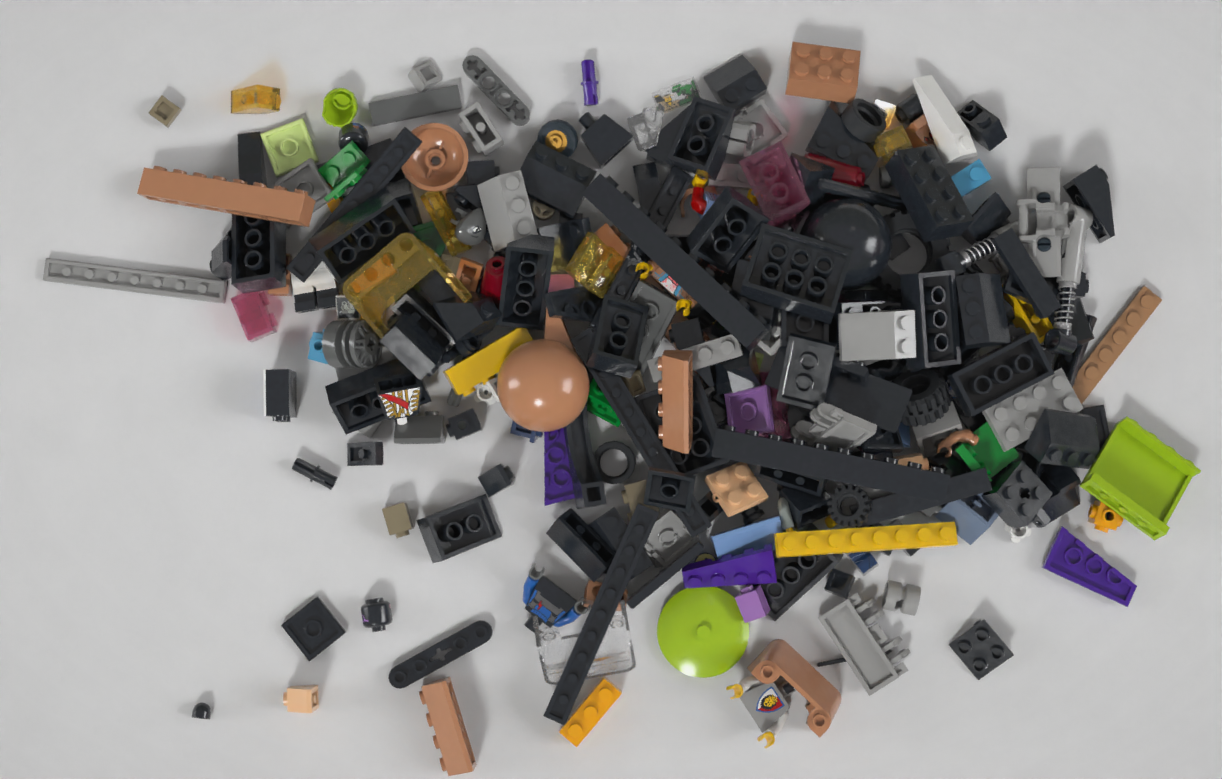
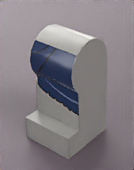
[845,552,879,576]

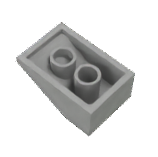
[838,309,916,361]

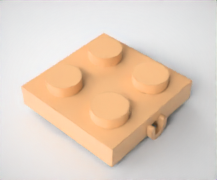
[704,462,769,517]

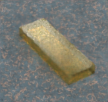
[420,191,472,257]

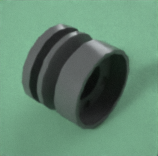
[322,320,383,368]

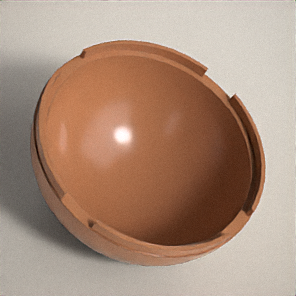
[497,339,589,432]

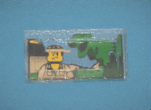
[652,77,702,115]

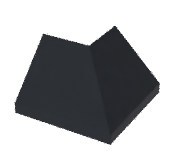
[711,343,762,394]

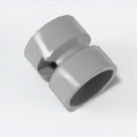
[882,580,921,616]

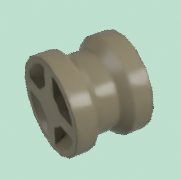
[532,200,555,221]

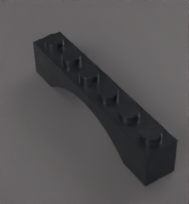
[563,402,607,509]

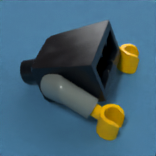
[777,484,838,532]

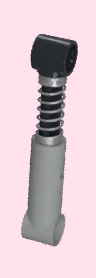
[1044,204,1093,356]
[935,210,1037,276]

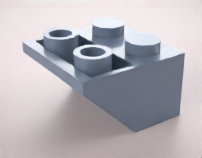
[935,493,999,545]

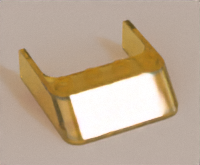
[342,232,472,339]

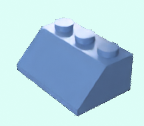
[710,516,783,560]

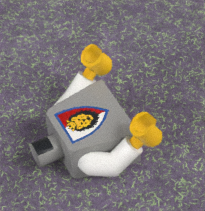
[726,676,796,748]

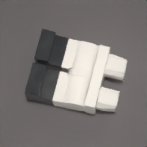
[290,253,340,314]

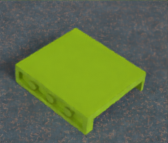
[1080,416,1201,541]

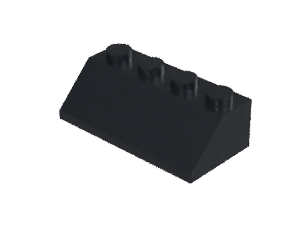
[497,234,555,330]
[900,270,961,368]
[325,358,431,435]

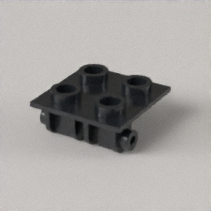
[949,619,1014,680]

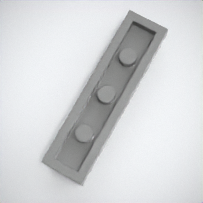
[647,334,743,383]

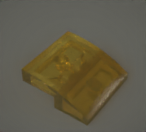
[565,232,624,298]

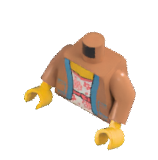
[635,256,703,316]

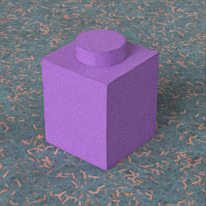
[735,584,770,623]

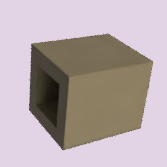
[382,502,414,538]

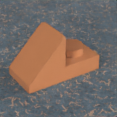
[452,257,484,295]

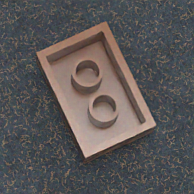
[785,42,861,103]

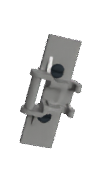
[1016,167,1070,277]

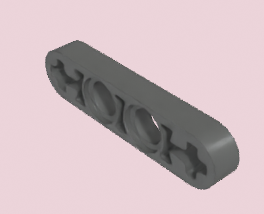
[462,55,530,126]

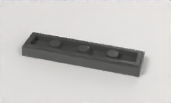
[368,85,462,126]

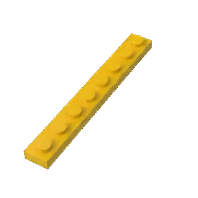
[774,522,958,558]

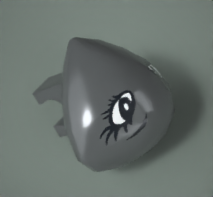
[450,208,486,246]

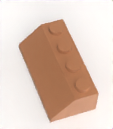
[658,350,693,454]
[419,676,477,776]

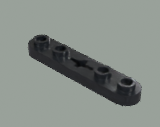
[388,620,493,689]

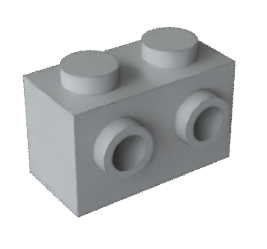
[459,102,504,157]

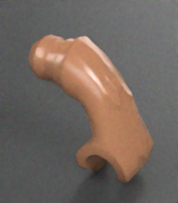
[937,429,979,457]

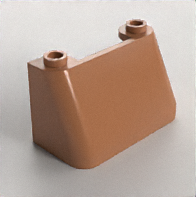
[747,639,842,738]

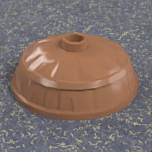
[401,123,469,192]

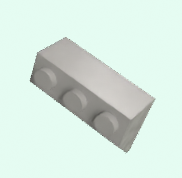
[477,170,538,253]

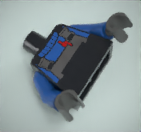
[523,563,591,633]

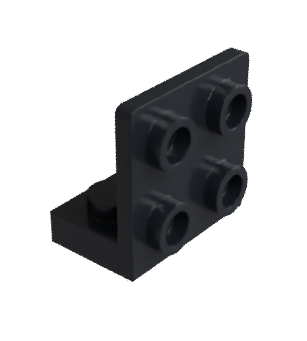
[537,217,598,272]

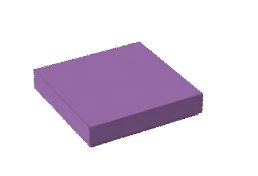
[724,385,775,434]

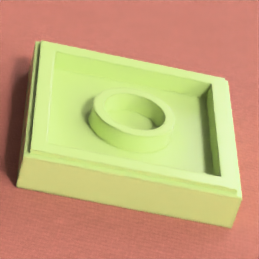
[260,118,319,177]

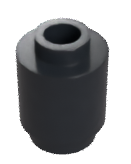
[895,94,924,125]

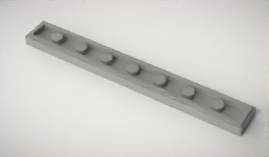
[43,258,228,304]

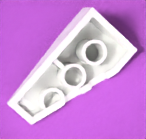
[912,75,978,165]

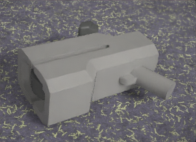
[726,120,756,157]

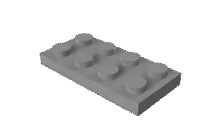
[982,368,1084,452]

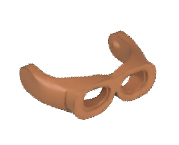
[680,186,719,218]

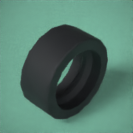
[841,99,887,143]
[594,441,636,485]

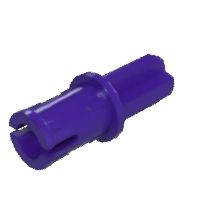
[581,59,599,106]

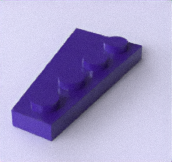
[544,428,575,506]
[1042,526,1137,607]
[682,543,777,588]

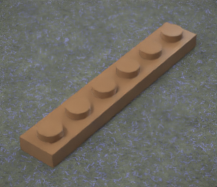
[1073,286,1162,404]

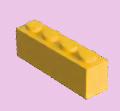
[443,327,533,397]

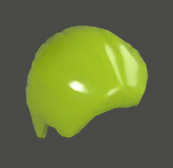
[322,88,358,128]

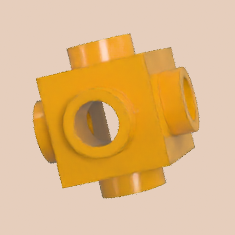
[1088,500,1124,533]

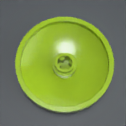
[657,587,749,678]

